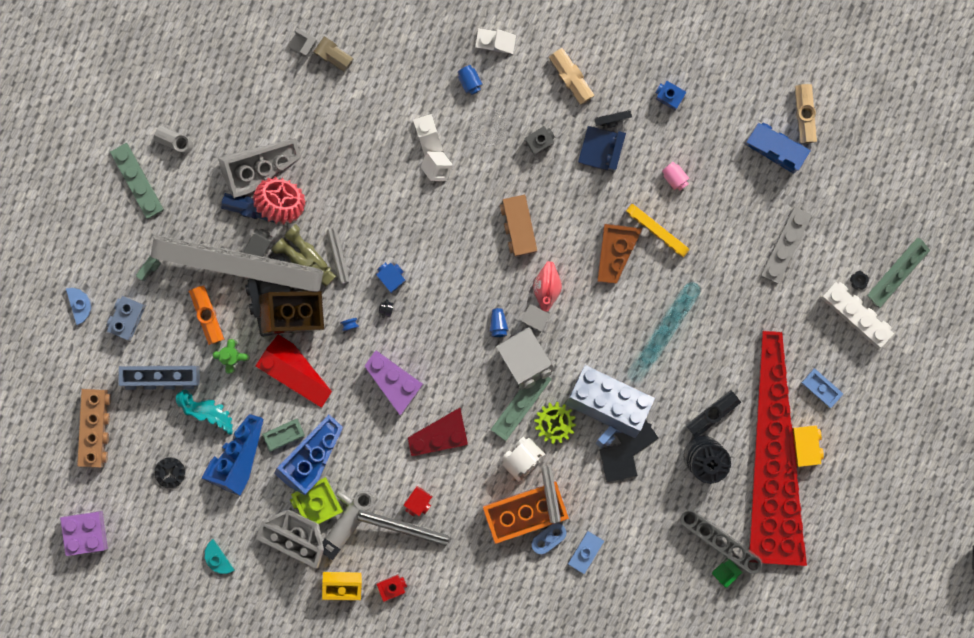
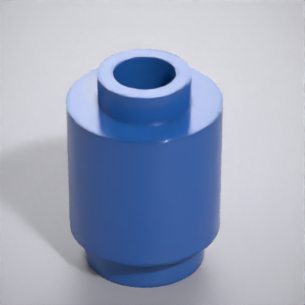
[457,65,483,95]

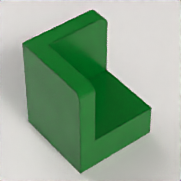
[712,557,743,588]

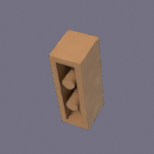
[500,194,538,257]

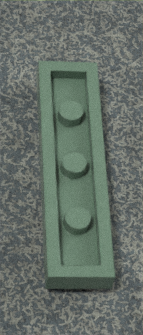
[110,143,164,219]
[867,237,930,308]
[490,377,552,441]

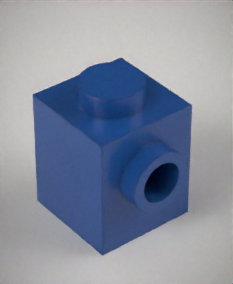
[655,81,686,111]
[376,262,406,293]

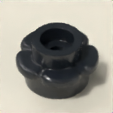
[850,271,869,290]
[379,299,393,318]

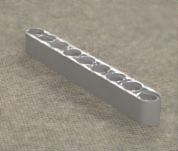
[150,236,323,291]

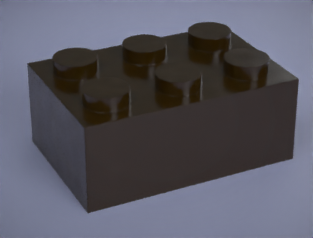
[259,291,325,334]

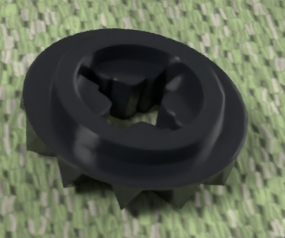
[154,457,185,488]

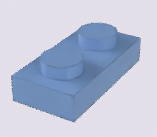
[801,368,843,408]

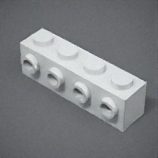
[820,282,894,348]

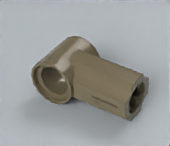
[313,36,354,73]

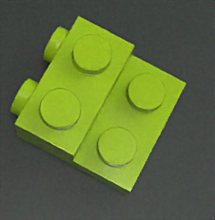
[290,477,343,524]

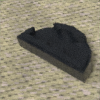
[594,110,632,128]

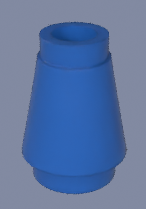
[490,308,509,337]

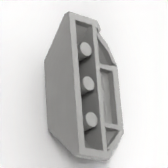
[256,510,324,568]

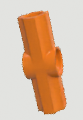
[189,285,225,345]

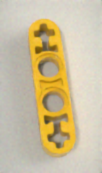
[625,203,690,258]

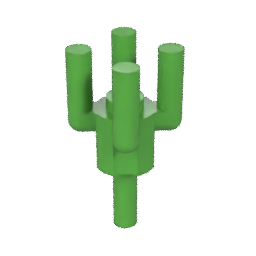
[212,339,250,374]

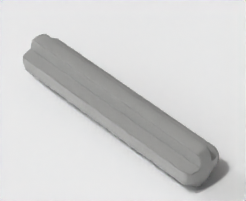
[326,228,349,284]
[541,465,560,523]

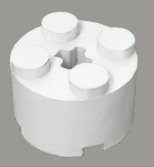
[502,437,546,482]

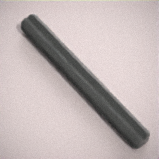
[357,510,449,546]

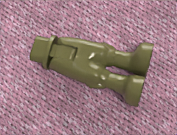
[271,224,336,287]

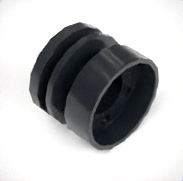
[683,436,731,484]

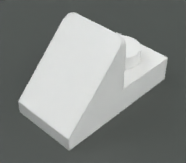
[475,28,516,54]
[413,114,443,155]

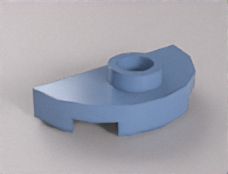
[66,288,91,325]

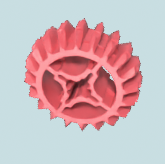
[253,177,305,225]

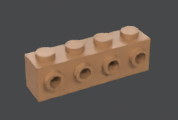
[77,389,111,467]

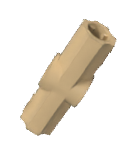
[549,48,594,105]
[795,84,817,144]

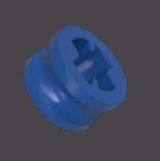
[340,318,359,331]

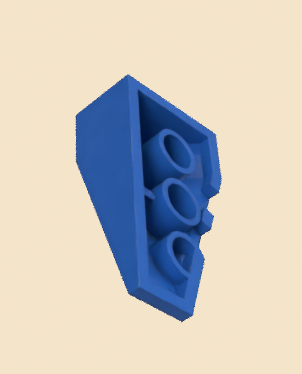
[202,414,264,496]

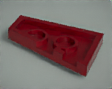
[408,407,468,456]

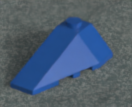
[274,414,343,495]

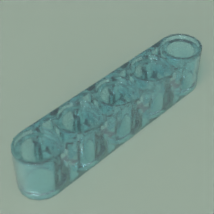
[640,282,701,364]

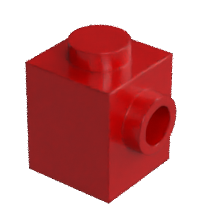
[404,486,433,517]

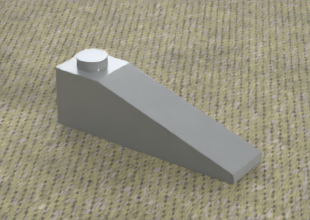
[218,138,301,198]

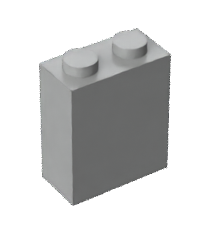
[496,327,554,390]

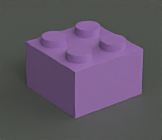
[60,511,108,556]

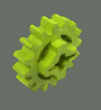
[534,402,576,444]

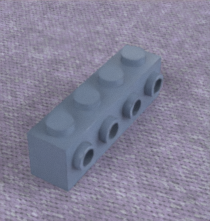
[119,366,200,390]

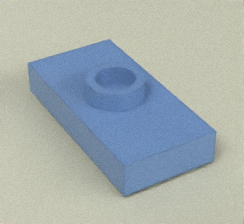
[568,531,604,574]

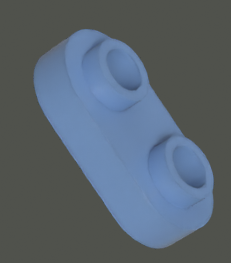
[532,523,567,554]

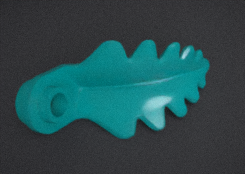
[176,390,233,435]

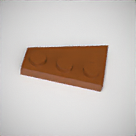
[597,224,643,284]

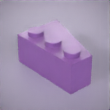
[365,350,424,416]

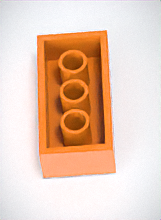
[483,481,569,544]

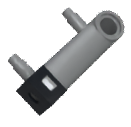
[321,491,374,560]

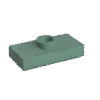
[136,256,161,281]
[262,418,305,452]

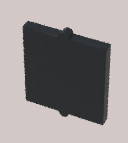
[615,420,659,456]
[599,443,638,482]

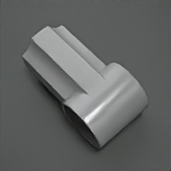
[153,125,193,154]

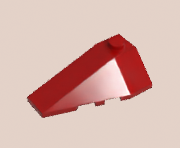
[255,334,332,408]

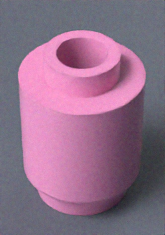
[662,162,689,191]

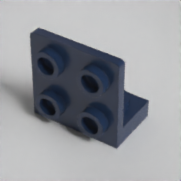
[578,126,626,173]

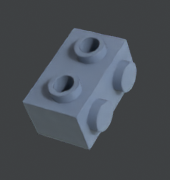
[106,296,146,341]

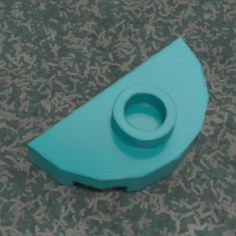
[205,538,235,574]

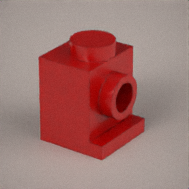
[376,574,408,602]

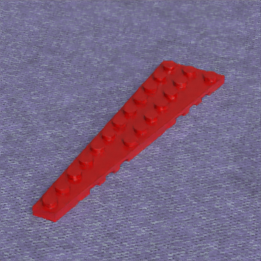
[749,331,807,566]

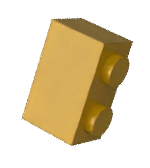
[793,425,824,467]
[322,572,362,600]

